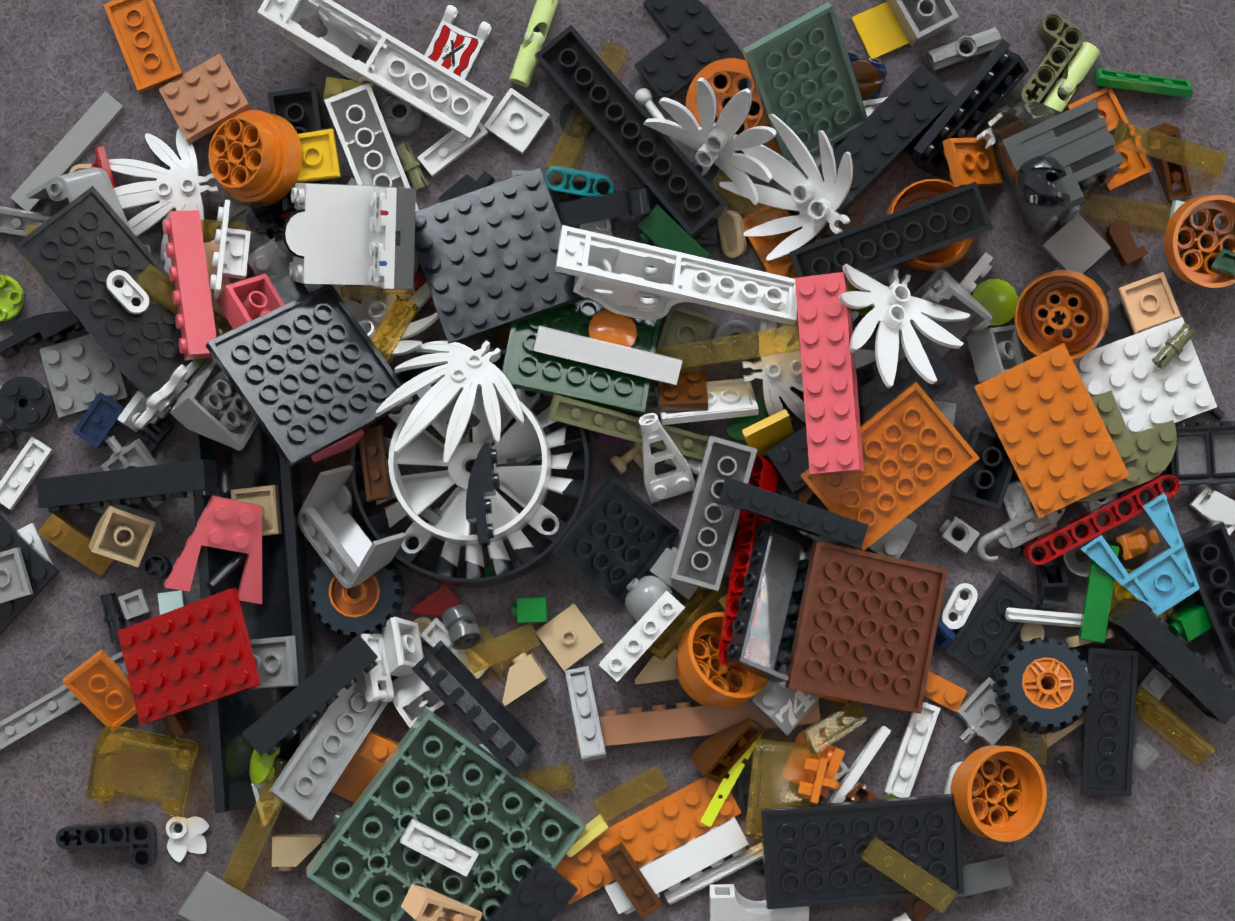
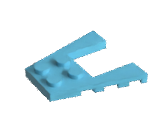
[1080,493,1200,616]

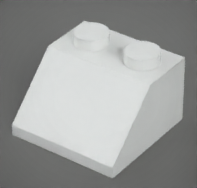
[381,617,426,677]

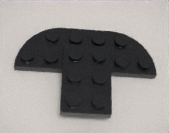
[634,0,748,107]

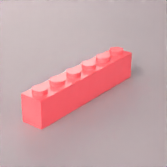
[163,210,217,360]

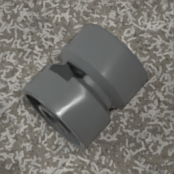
[442,604,482,650]

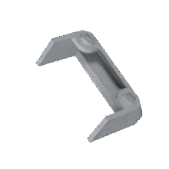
[26,167,131,230]
[297,465,406,588]

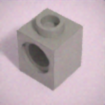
[939,517,980,554]

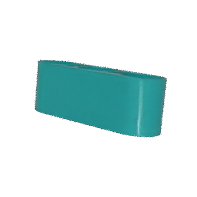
[545,166,614,197]

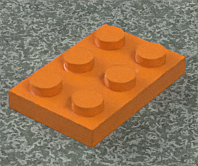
[942,138,1003,188]
[63,649,137,732]

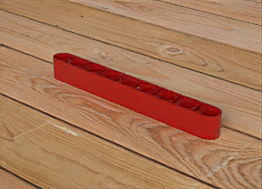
[718,456,779,671]

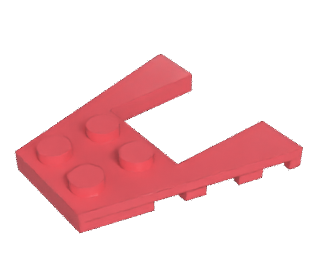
[164,496,262,604]

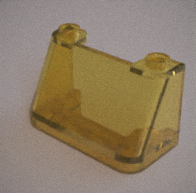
[86,725,199,817]
[745,737,823,839]

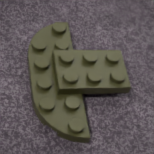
[1075,390,1177,503]

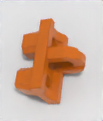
[1115,526,1159,560]
[797,758,840,804]

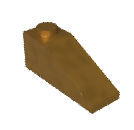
[37,513,115,576]

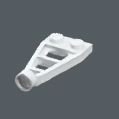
[639,413,696,503]

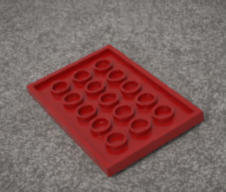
[117,588,261,725]

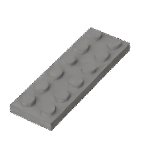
[269,672,388,820]

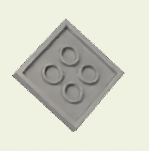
[39,334,129,418]

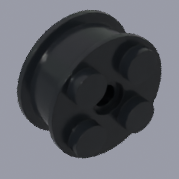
[0,376,55,432]

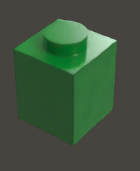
[512,597,547,623]
[1166,602,1211,642]

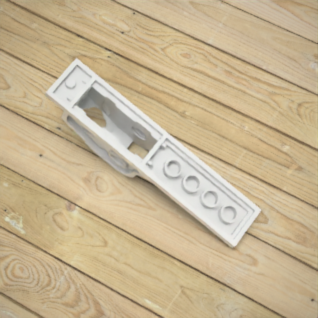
[257,0,493,139]
[555,225,797,325]

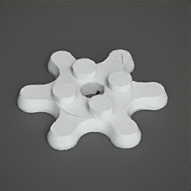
[133,360,200,430]

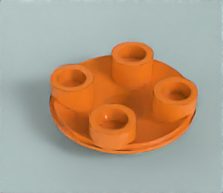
[588,309,637,348]

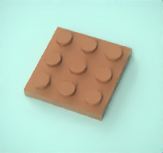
[159,53,252,145]

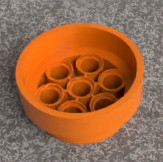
[686,58,770,131]
[209,110,302,205]
[1164,195,1235,288]
[676,612,769,708]
[951,745,1047,842]

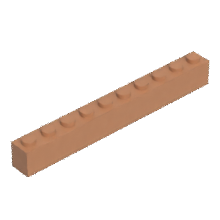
[575,693,821,749]

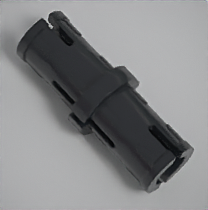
[100,592,124,643]

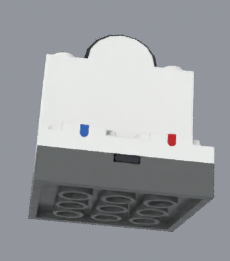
[273,183,416,289]

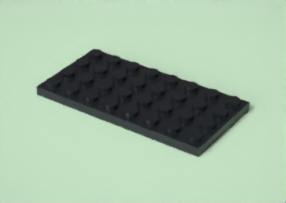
[14,186,221,399]
[760,794,964,909]

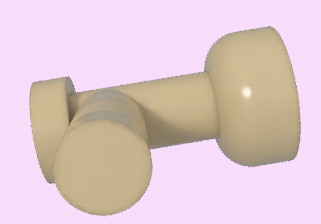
[610,442,643,475]

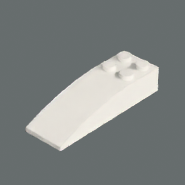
[324,83,419,212]

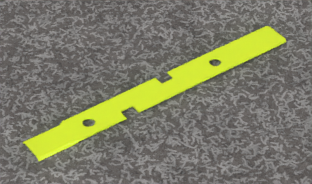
[700,727,765,827]

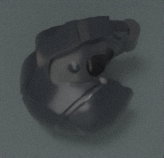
[1015,155,1070,208]

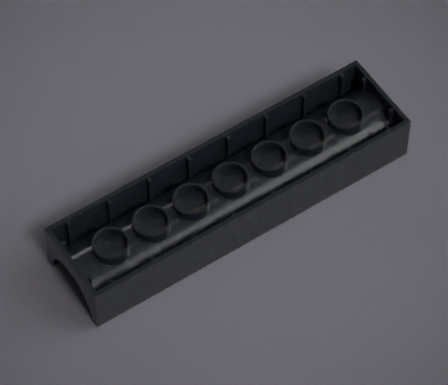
[189,423,318,813]

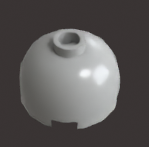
[625,575,672,622]

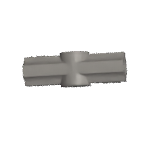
[927,27,1002,72]

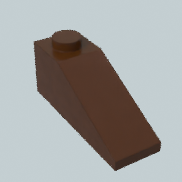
[1144,123,1192,203]
[690,718,765,783]

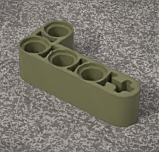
[1017,13,1083,110]

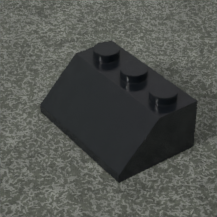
[949,426,1014,511]

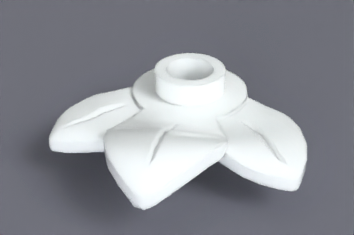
[166,816,209,862]

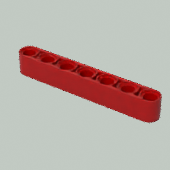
[1023,475,1180,565]

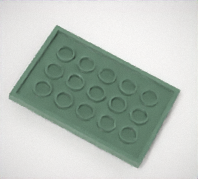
[742,2,868,166]

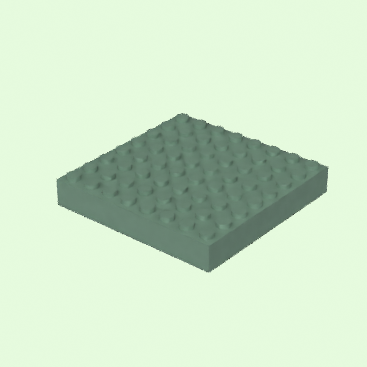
[306,708,586,921]

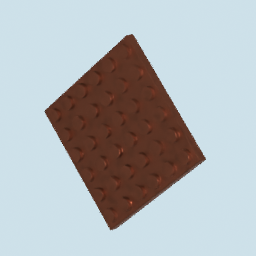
[785,540,948,714]

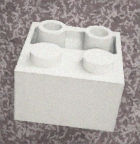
[392,663,449,728]

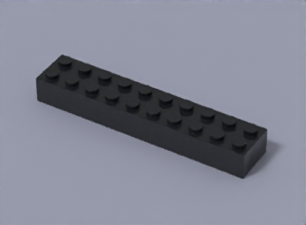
[534,25,728,239]

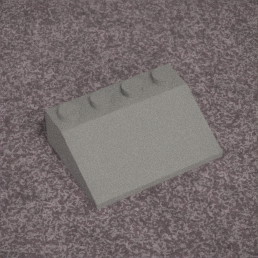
[170,358,258,451]

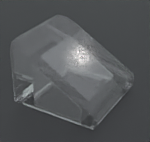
[1133,735,1160,771]

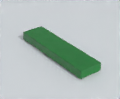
[1094,68,1193,98]
[1078,545,1119,643]

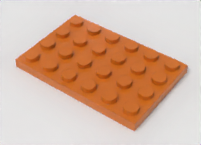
[974,343,1130,518]
[801,382,980,551]

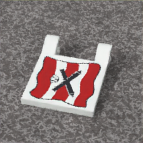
[424,5,492,80]

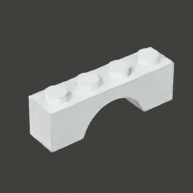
[709,884,809,921]

